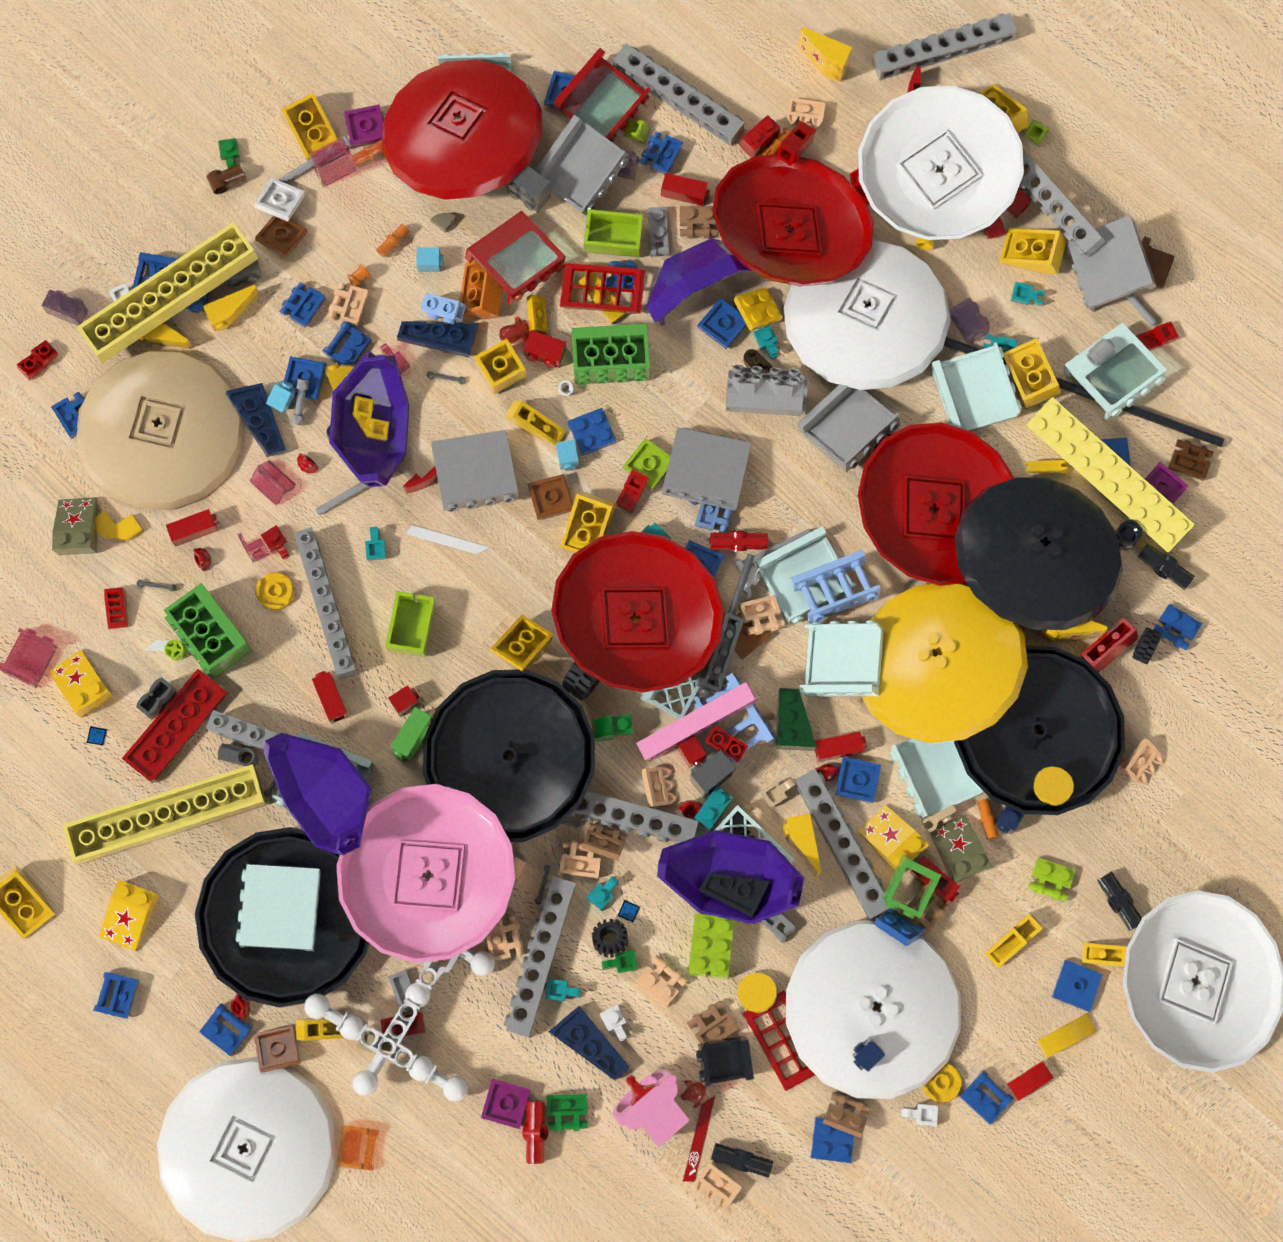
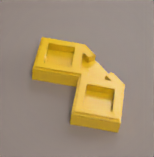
[352,396,389,441]
[96,510,143,541]

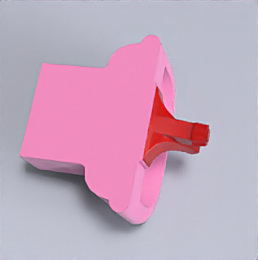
[612,1069,690,1147]

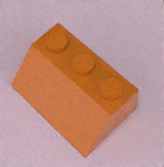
[459,258,506,319]

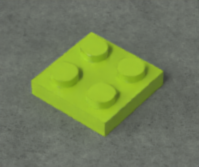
[622,438,670,490]

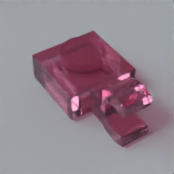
[380,343,410,374]

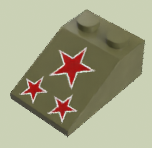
[52,497,97,555]
[931,815,991,883]

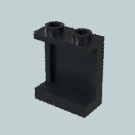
[696,1036,754,1087]

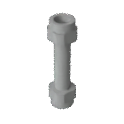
[291,379,309,425]

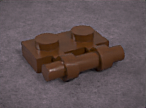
[1168,439,1214,481]

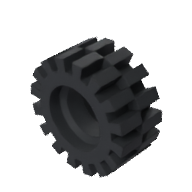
[1132,627,1162,665]
[592,919,629,958]

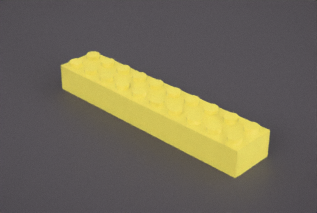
[77,222,258,364]
[1027,397,1195,552]
[63,764,267,865]

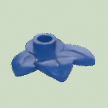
[605,259,637,289]

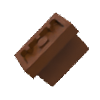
[1141,236,1175,289]

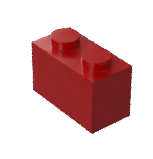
[741,115,780,158]
[523,330,567,368]

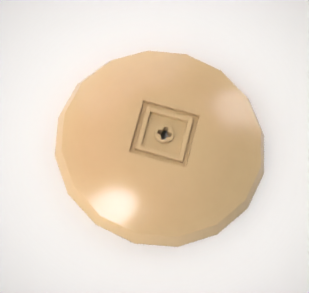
[76,350,245,510]

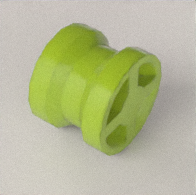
[164,640,187,661]

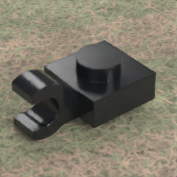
[725,811,756,838]

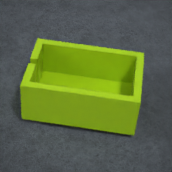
[584,209,643,258]
[385,591,436,658]
[688,913,734,980]

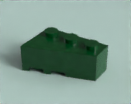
[776,688,816,751]

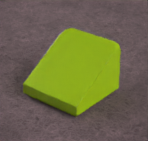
[1024,119,1050,145]
[624,120,650,143]

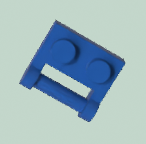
[322,321,371,365]
[874,908,925,946]
[93,972,139,1019]
[199,1003,253,1056]
[959,1070,1014,1125]

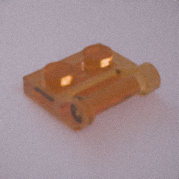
[336,1125,379,1171]

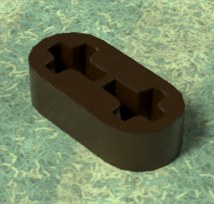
[743,349,773,372]

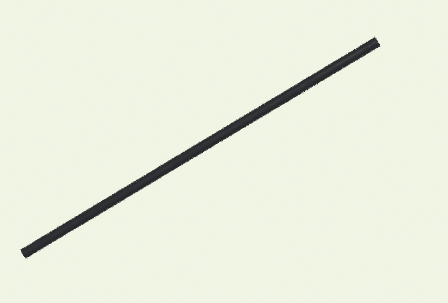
[944,337,1224,447]

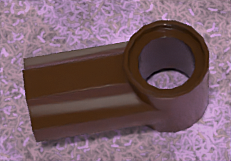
[206,164,246,195]

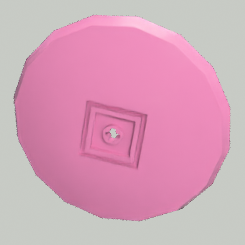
[337,784,515,963]

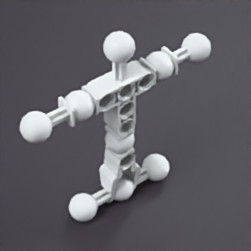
[304,949,495,1102]

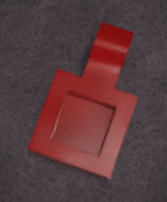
[261,525,290,560]

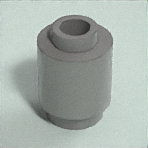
[1086,338,1115,366]

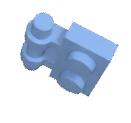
[695,503,735,533]

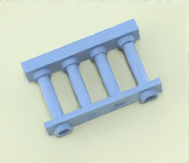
[791,550,880,624]
[694,673,777,764]

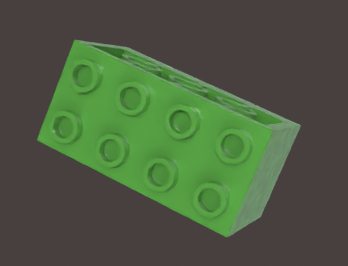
[572,324,650,385]
[164,583,252,678]

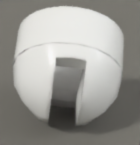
[558,381,573,396]

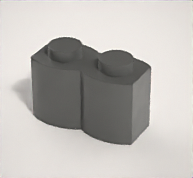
[136,677,176,720]

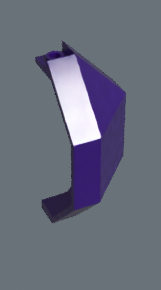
[646,238,752,326]
[329,351,410,487]
[264,733,372,856]
[657,830,804,924]

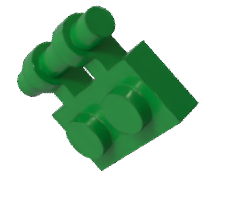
[546,1094,588,1132]

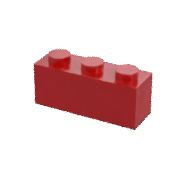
[1080,618,1138,673]

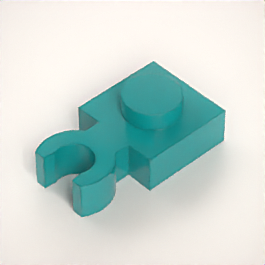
[1011,282,1045,306]

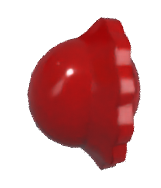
[297,453,319,474]
[193,548,212,571]
[815,764,840,782]
[678,800,703,818]
[230,994,250,1019]

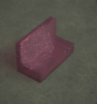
[250,460,296,505]
[237,532,270,563]

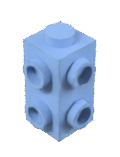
[421,293,466,324]

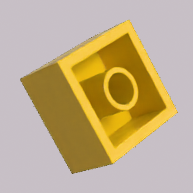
[474,339,527,395]

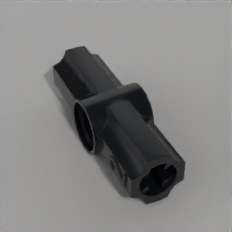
[1137,543,1195,590]
[1097,871,1142,931]
[710,1143,774,1178]

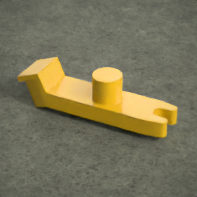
[1024,460,1069,474]

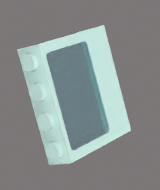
[1063,322,1167,420]

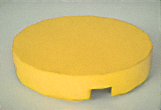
[256,572,294,610]
[1033,767,1074,806]
[737,973,777,1013]
[922,1063,962,1103]

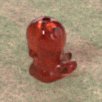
[499,316,530,344]
[681,1080,707,1109]

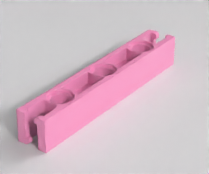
[637,682,759,761]

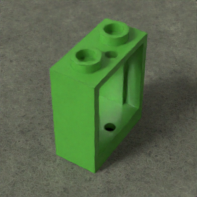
[390,707,432,763]
[881,856,941,919]

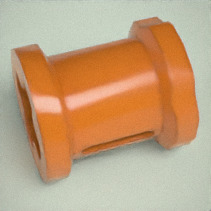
[347,264,371,287]

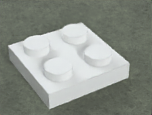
[255,178,305,221]

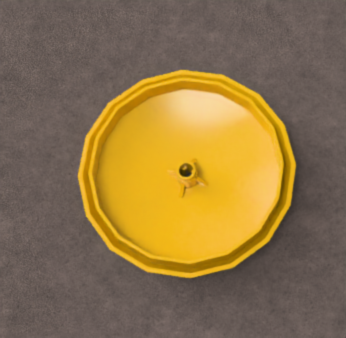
[862,584,1028,743]

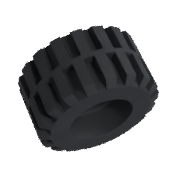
[562,662,600,701]

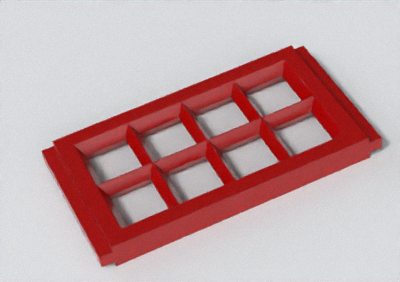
[560,263,646,314]
[743,990,815,1091]

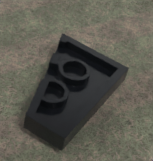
[699,873,771,918]

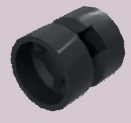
[1115,520,1142,550]

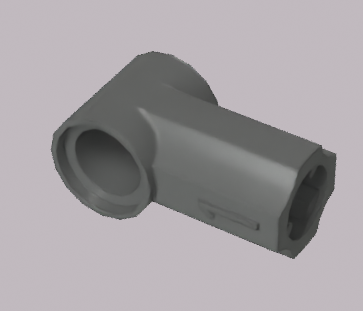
[217,743,259,767]

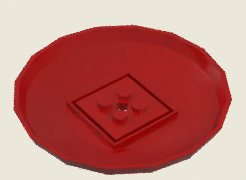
[382,59,542,200]
[712,154,874,287]
[857,422,1015,586]
[551,531,724,693]

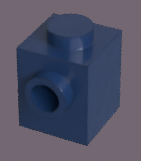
[995,806,1024,834]
[852,1037,885,1072]

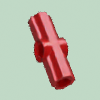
[709,531,768,551]
[522,1100,549,1164]

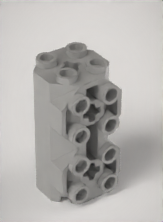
[726,365,808,416]

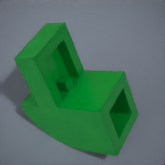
[592,714,633,742]

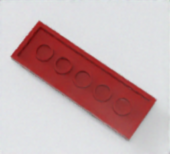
[121,669,228,784]

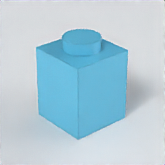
[416,248,444,272]
[266,381,297,412]
[556,440,579,471]

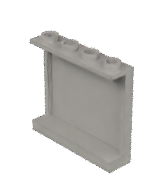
[535,114,630,216]
[1066,215,1157,312]
[798,384,900,473]
[662,427,751,511]
[431,430,518,512]

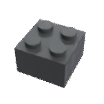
[508,165,551,213]
[689,750,736,798]

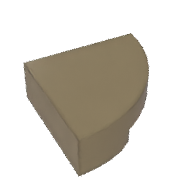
[430,213,456,232]

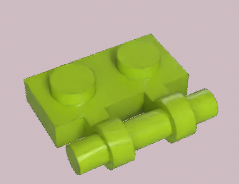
[1028,857,1076,902]

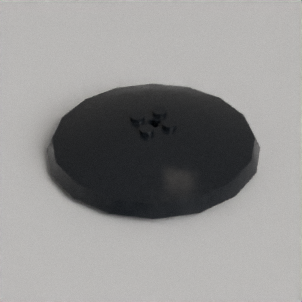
[955,477,1123,630]
[954,645,1125,815]
[423,669,595,842]
[195,827,369,1008]

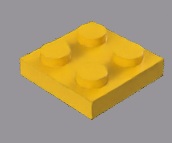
[734,287,783,331]

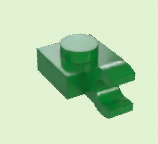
[218,138,240,168]
[601,950,637,974]

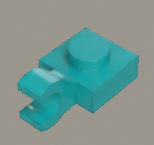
[753,325,778,359]
[982,334,1018,353]
[365,527,386,561]
[586,876,618,911]
[545,979,581,1002]

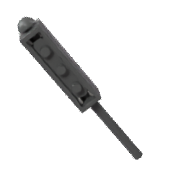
[695,554,755,698]

